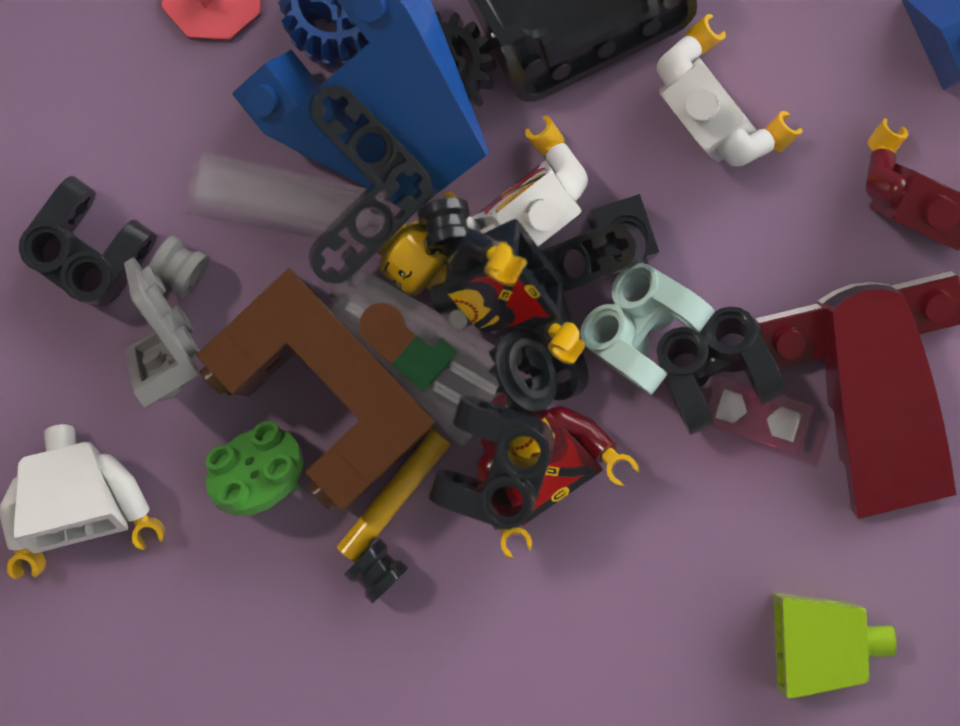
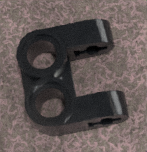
[19,176,157,306]
[656,306,787,435]
[428,396,555,530]

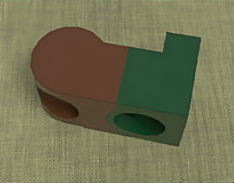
[359,302,458,393]

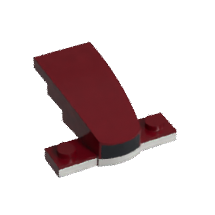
[755,271,960,519]

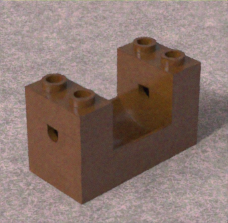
[195,268,438,511]

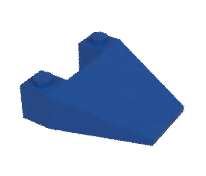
[232,0,489,203]

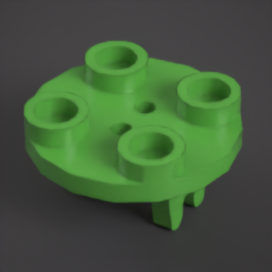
[205,421,304,517]

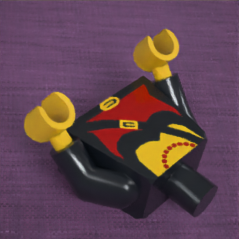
[431,219,585,365]

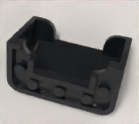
[468,0,697,102]

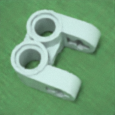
[580,263,715,395]

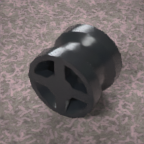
[417,198,472,257]
[344,538,409,604]

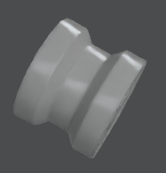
[149,235,209,299]

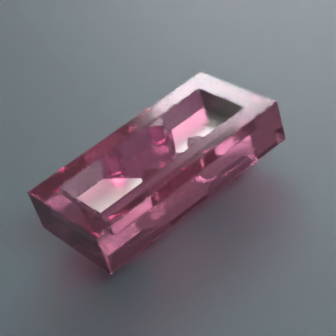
[706,376,815,455]

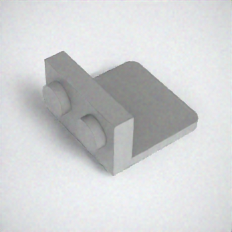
[124,257,199,408]

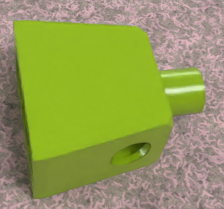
[773,593,897,698]

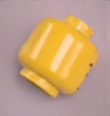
[376,221,448,296]

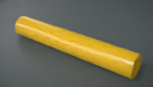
[336,429,452,563]

